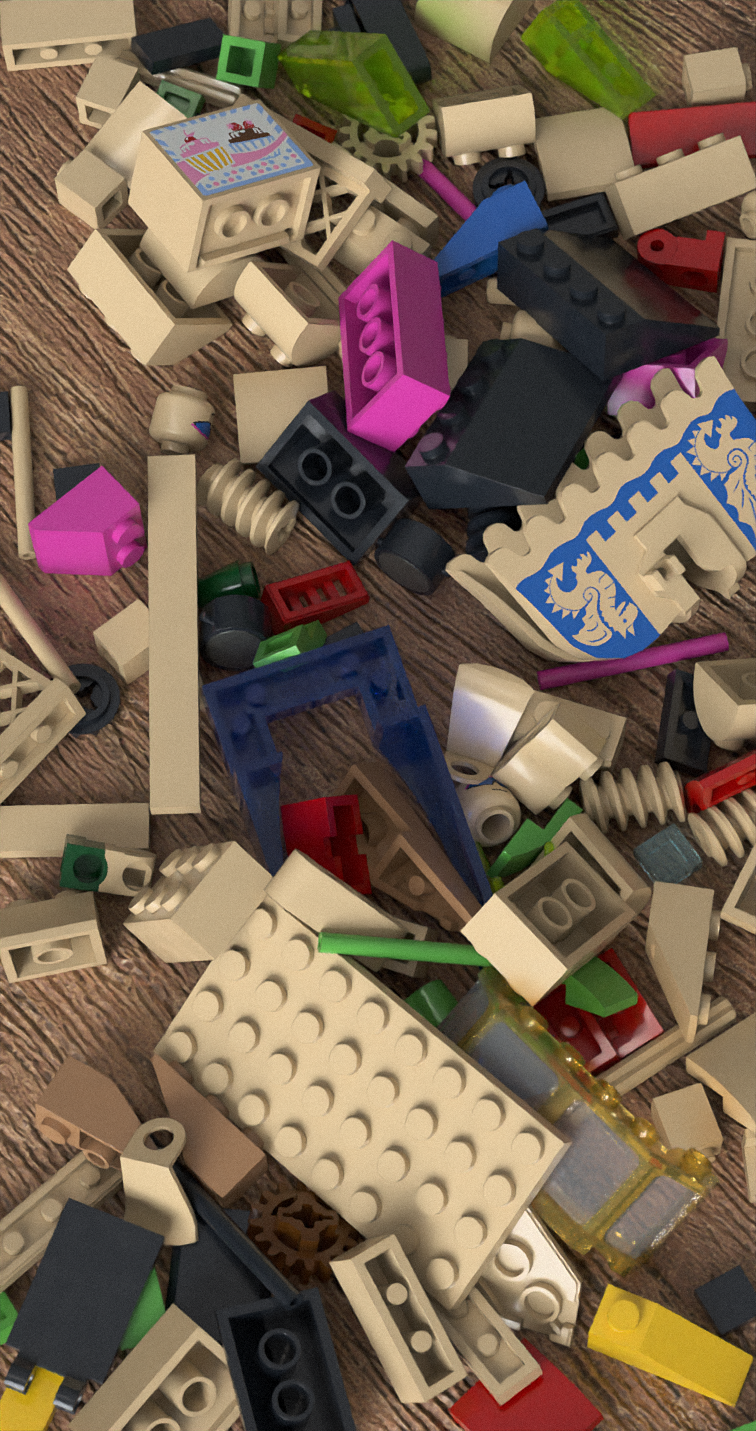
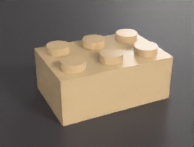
[123,841,273,963]
[461,841,637,1007]

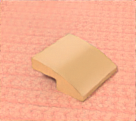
[227,0,322,56]
[84,81,187,190]
[533,105,634,201]
[233,366,328,466]
[686,1012,756,1133]

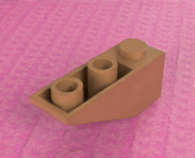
[151,1053,269,1209]
[36,1055,158,1173]

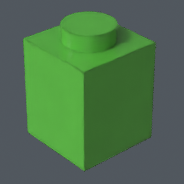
[216,34,282,89]

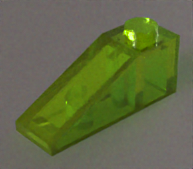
[520,0,656,119]

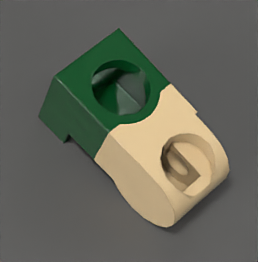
[59,834,157,896]

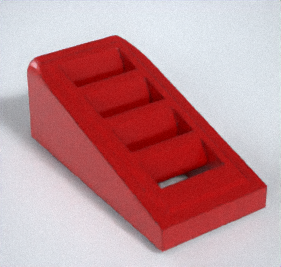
[260,560,370,636]

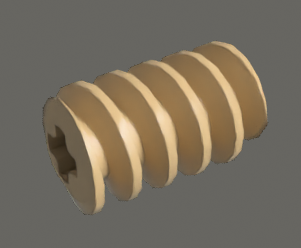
[197,458,299,556]
[579,762,686,834]
[687,785,756,867]

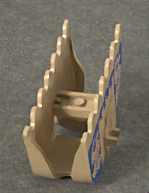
[445,356,756,662]

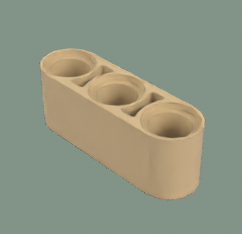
[264,849,409,972]

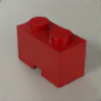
[280,794,372,895]

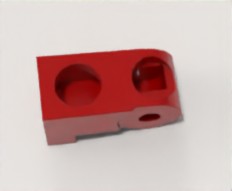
[637,229,726,293]

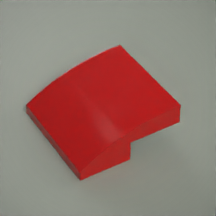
[683,749,756,814]
[523,948,666,1084]
[448,1338,604,1431]

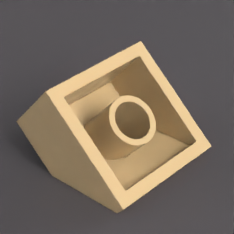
[0,890,108,983]

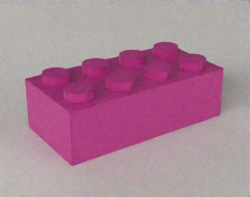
[338,240,451,453]

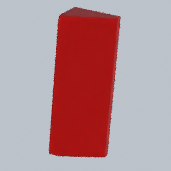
[627,101,756,168]

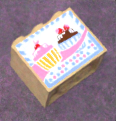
[128,99,321,273]

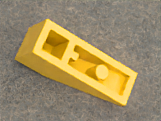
[587,1284,753,1407]

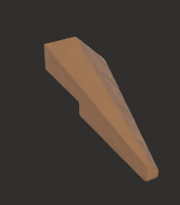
[332,762,482,936]

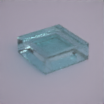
[633,823,703,884]

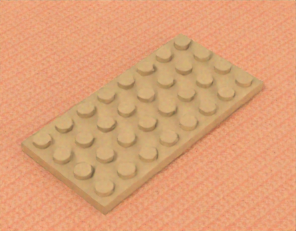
[153,895,572,1311]

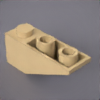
[645,881,721,1043]

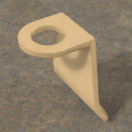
[438,663,534,785]
[120,1118,198,1246]

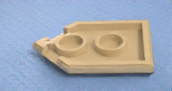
[474,1204,583,1347]

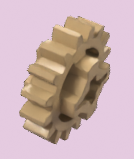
[339,90,437,183]

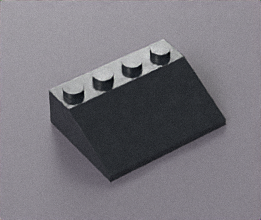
[497,228,720,381]
[405,338,623,509]

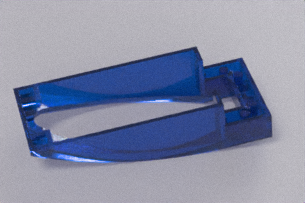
[202,625,561,1100]

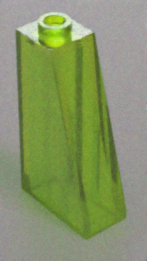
[277,30,430,138]

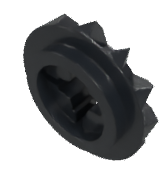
[472,157,545,208]
[50,664,121,739]

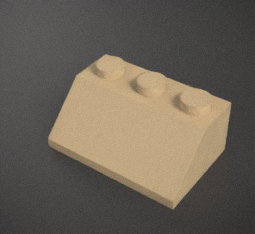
[67,228,233,366]
[67,1303,240,1431]

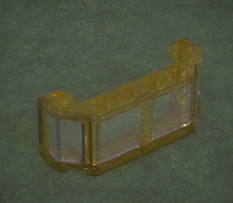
[437,966,720,1277]

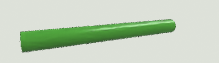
[317,932,494,967]

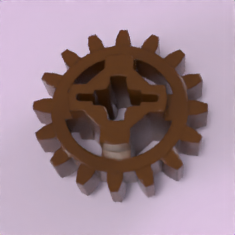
[246,1180,360,1286]

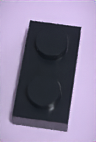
[654,669,711,777]

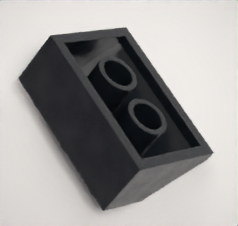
[256,390,423,566]
[214,1287,356,1431]

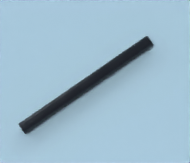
[149,1133,303,1310]

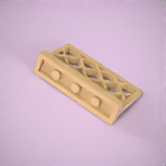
[233,93,392,272]
[0,648,86,804]

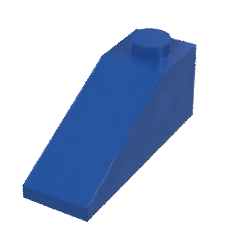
[434,181,549,298]

